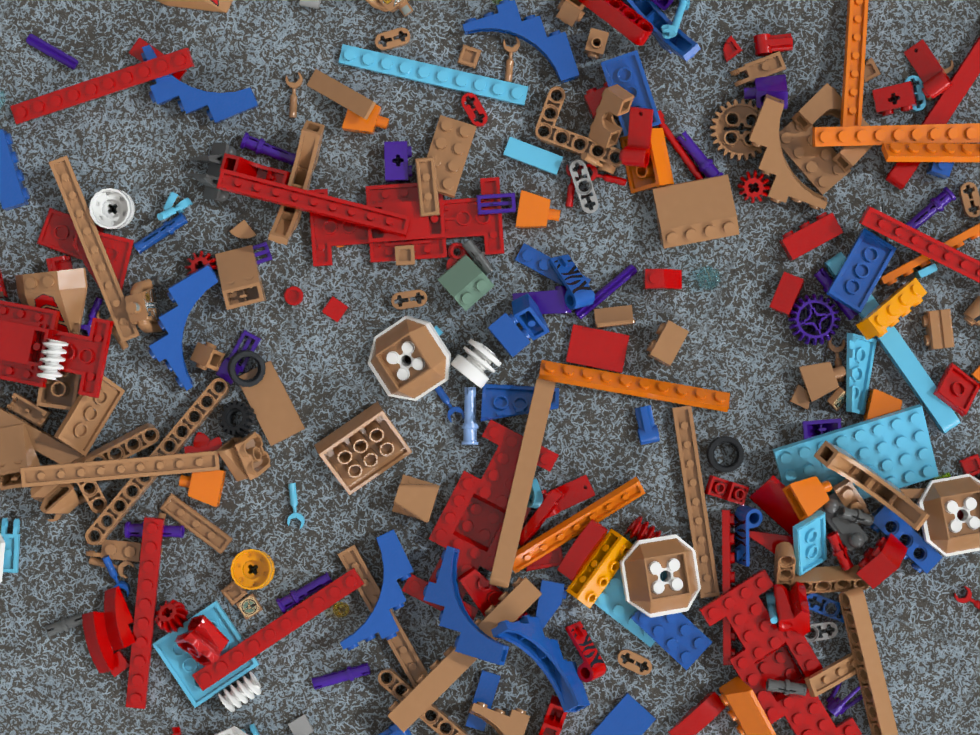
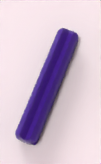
[26,34,79,70]

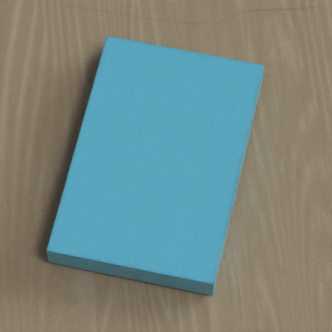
[793,510,827,576]

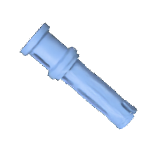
[462,387,479,445]

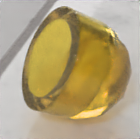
[333,602,350,617]

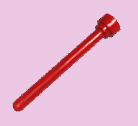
[656,110,704,180]

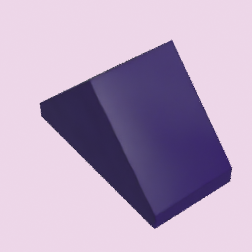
[802,418,842,440]

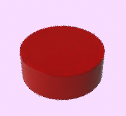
[284,286,304,306]

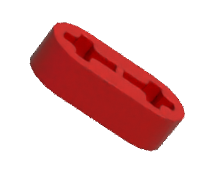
[461,93,488,127]

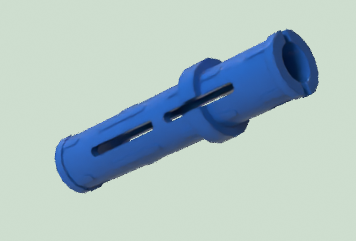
[133,212,188,254]

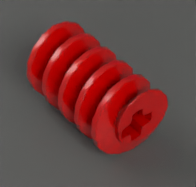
[624,516,666,541]

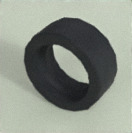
[228,350,266,387]
[707,436,744,473]

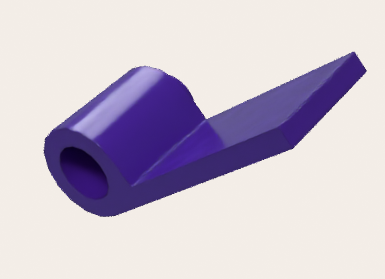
[512,286,572,314]

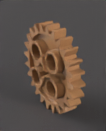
[709,98,765,161]

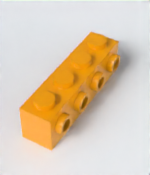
[856,278,927,340]
[566,529,633,608]

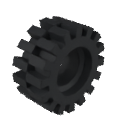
[218,400,256,437]

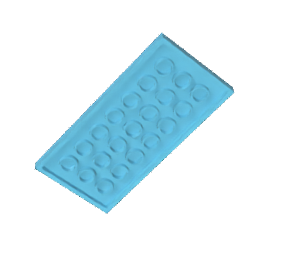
[772,404,939,513]

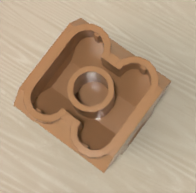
[217,431,270,481]
[392,474,440,523]
[30,483,80,514]

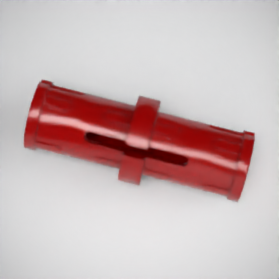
[826,531,854,571]

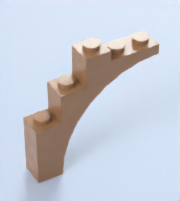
[749,94,828,210]
[268,120,325,245]
[814,440,930,531]
[468,702,530,735]

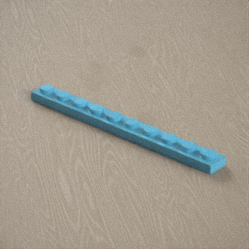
[338,44,529,106]

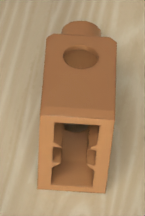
[798,362,846,402]

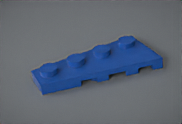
[481,384,559,421]

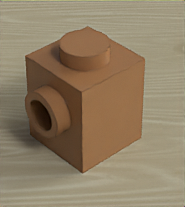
[556,0,585,27]
[584,28,609,59]
[190,342,225,371]

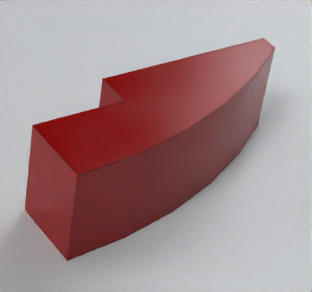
[557,519,608,581]
[104,586,135,651]
[82,612,114,674]
[668,691,727,735]
[538,695,568,735]

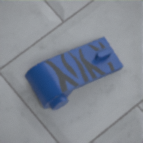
[549,254,595,310]
[735,505,763,567]

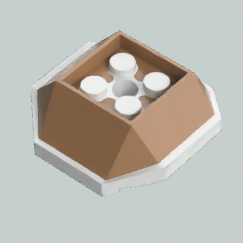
[368,316,451,401]
[917,474,980,557]
[619,534,701,618]

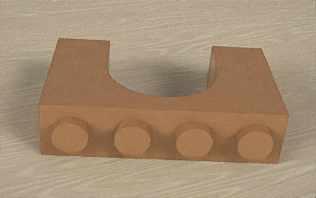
[792,83,873,172]

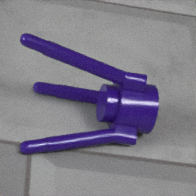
[825,682,863,717]

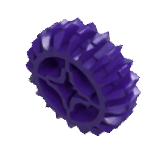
[788,293,840,345]

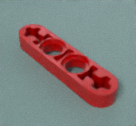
[519,488,564,547]

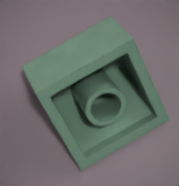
[437,254,494,311]

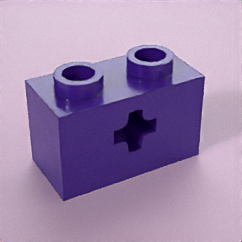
[384,141,412,182]

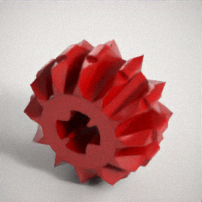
[738,170,771,203]
[185,251,218,276]
[155,599,189,634]

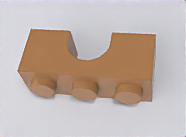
[588,84,634,149]

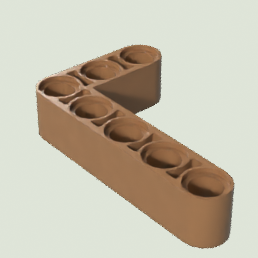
[535,86,622,168]
[72,423,160,513]
[773,542,870,594]

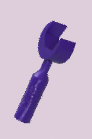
[80,297,103,336]

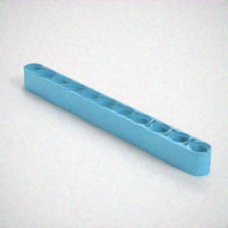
[824,252,960,434]

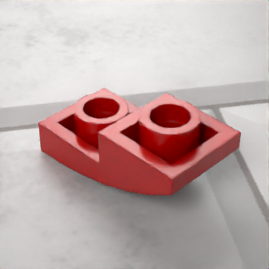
[704,475,749,505]

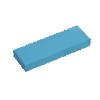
[503,137,563,175]

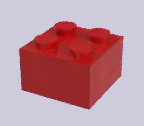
[856,533,908,589]

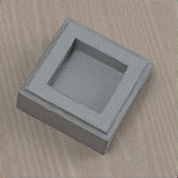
[288,714,314,735]

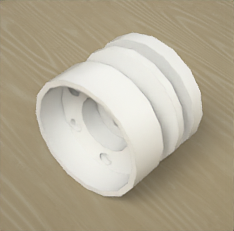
[89,188,135,229]
[451,339,502,389]

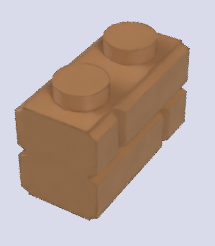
[922,309,955,350]

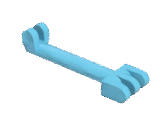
[661,0,690,39]

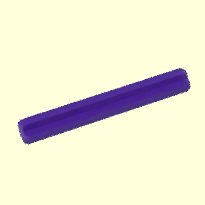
[575,264,637,319]

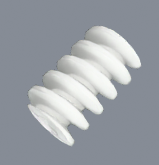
[37,338,69,381]
[218,671,261,712]

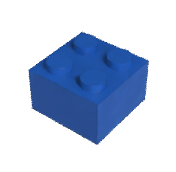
[488,313,531,358]

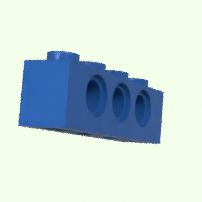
[870,504,943,574]

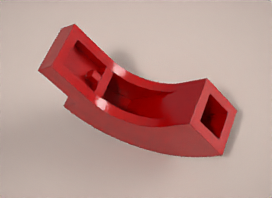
[219,153,291,185]

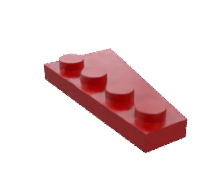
[458,567,531,639]

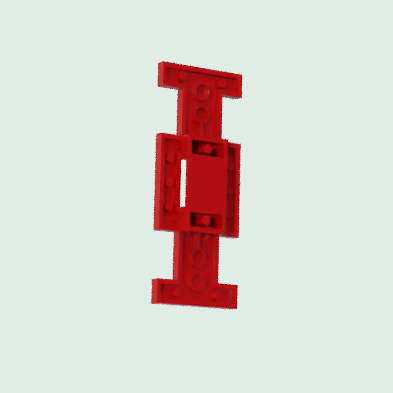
[308,177,504,267]
[0,300,114,398]
[402,420,559,620]
[698,569,862,735]

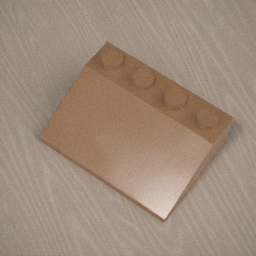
[652,174,739,249]
[314,401,412,496]

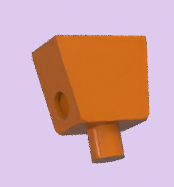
[342,104,390,135]
[515,190,561,228]
[863,389,902,421]
[179,470,226,507]
[782,476,832,522]

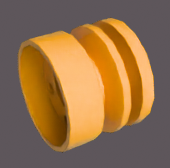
[230,549,275,590]

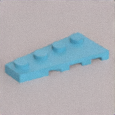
[846,333,877,415]

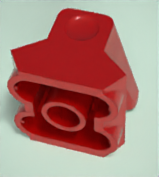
[773,581,810,636]
[175,615,229,666]

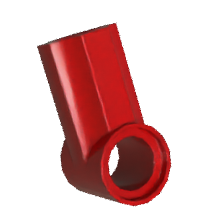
[753,33,793,56]

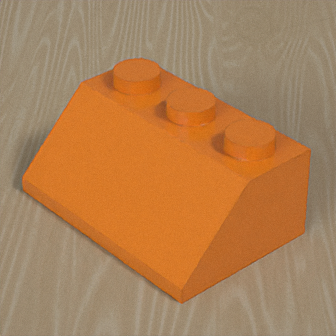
[620,128,674,193]
[718,676,776,735]

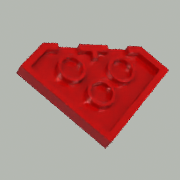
[73,231,134,290]

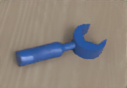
[434,385,464,422]
[102,555,131,597]

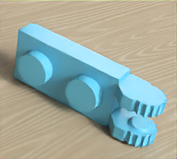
[0,518,20,573]

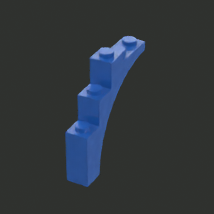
[462,0,579,84]
[621,0,701,62]
[141,45,259,124]
[148,263,219,391]
[340,529,414,651]
[423,546,509,666]
[491,615,590,712]

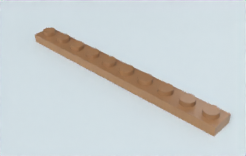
[49,155,140,342]
[672,406,720,598]
[20,450,220,488]

